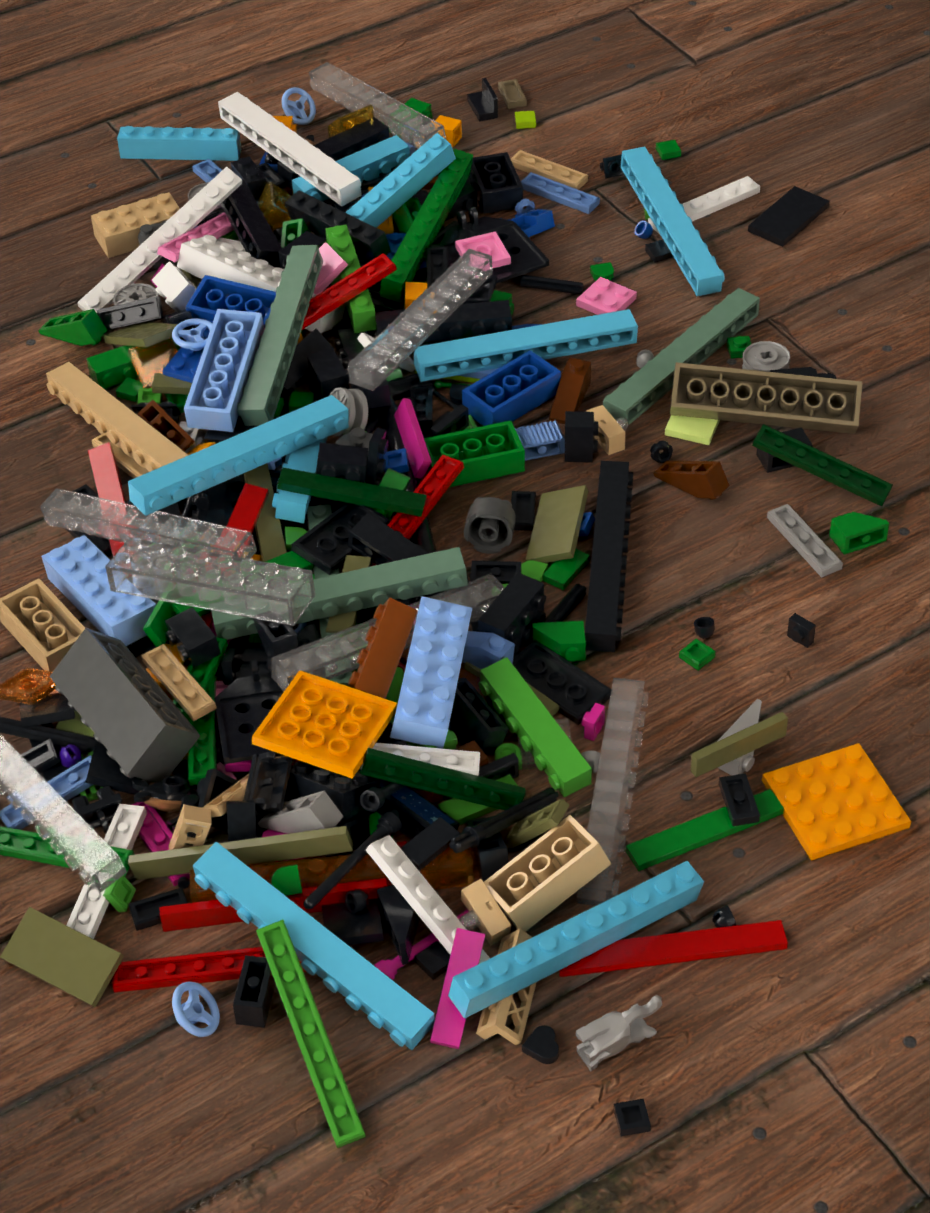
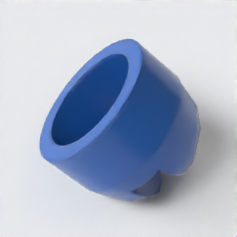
[635,220,653,239]

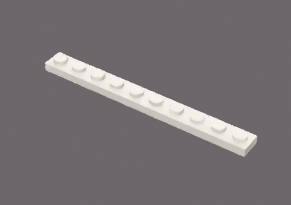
[77,167,242,313]

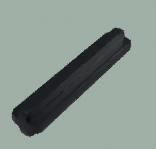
[520,275,584,294]
[542,584,586,623]

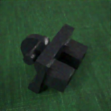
[72,786,122,834]

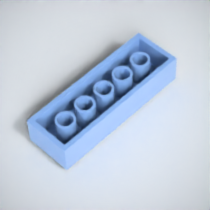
[184,309,264,432]
[41,535,156,646]
[390,596,472,749]

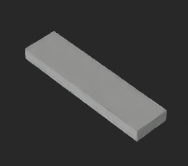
[767,504,843,578]

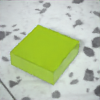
[515,111,536,129]

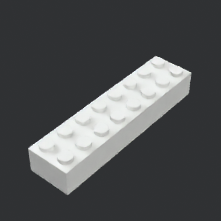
[177,235,346,333]

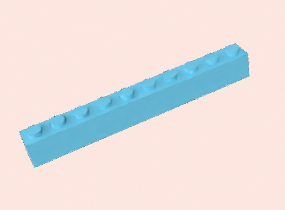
[621,147,725,296]
[413,309,638,382]
[128,395,349,516]
[193,842,435,1050]
[448,861,704,1019]

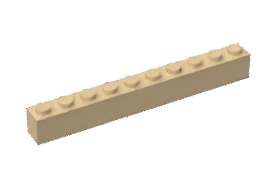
[46,362,188,472]

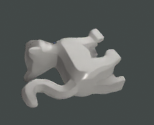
[576,995,662,1072]

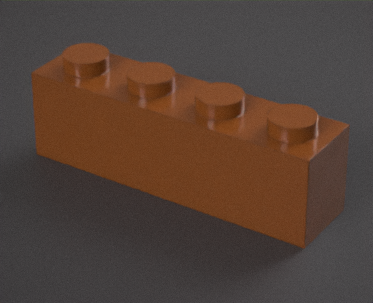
[348,598,418,699]

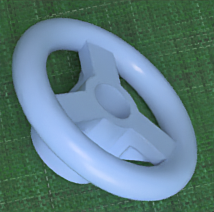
[282,87,316,125]
[172,318,212,351]
[172,981,220,1037]

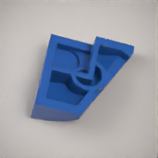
[499,209,555,237]

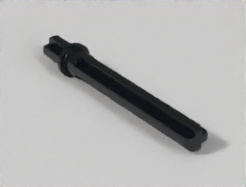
[0,716,100,752]
[449,787,559,853]

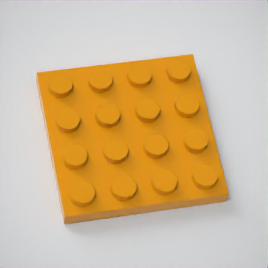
[252,670,397,779]
[762,743,911,861]

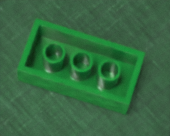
[424,420,525,487]

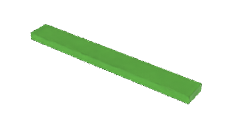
[256,920,366,1148]

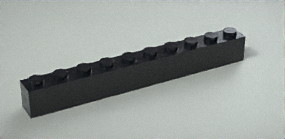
[585,460,634,652]

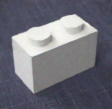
[152,261,197,311]

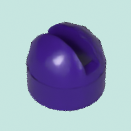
[59,744,82,768]

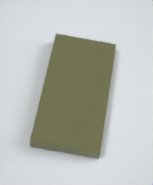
[103,322,183,347]
[525,485,589,563]
[0,907,124,1007]

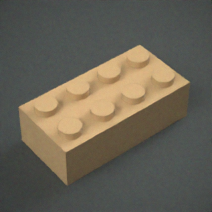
[91,193,180,258]
[0,579,85,676]
[484,815,611,932]

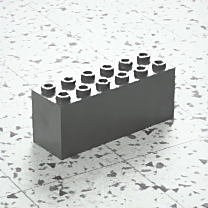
[49,628,201,783]

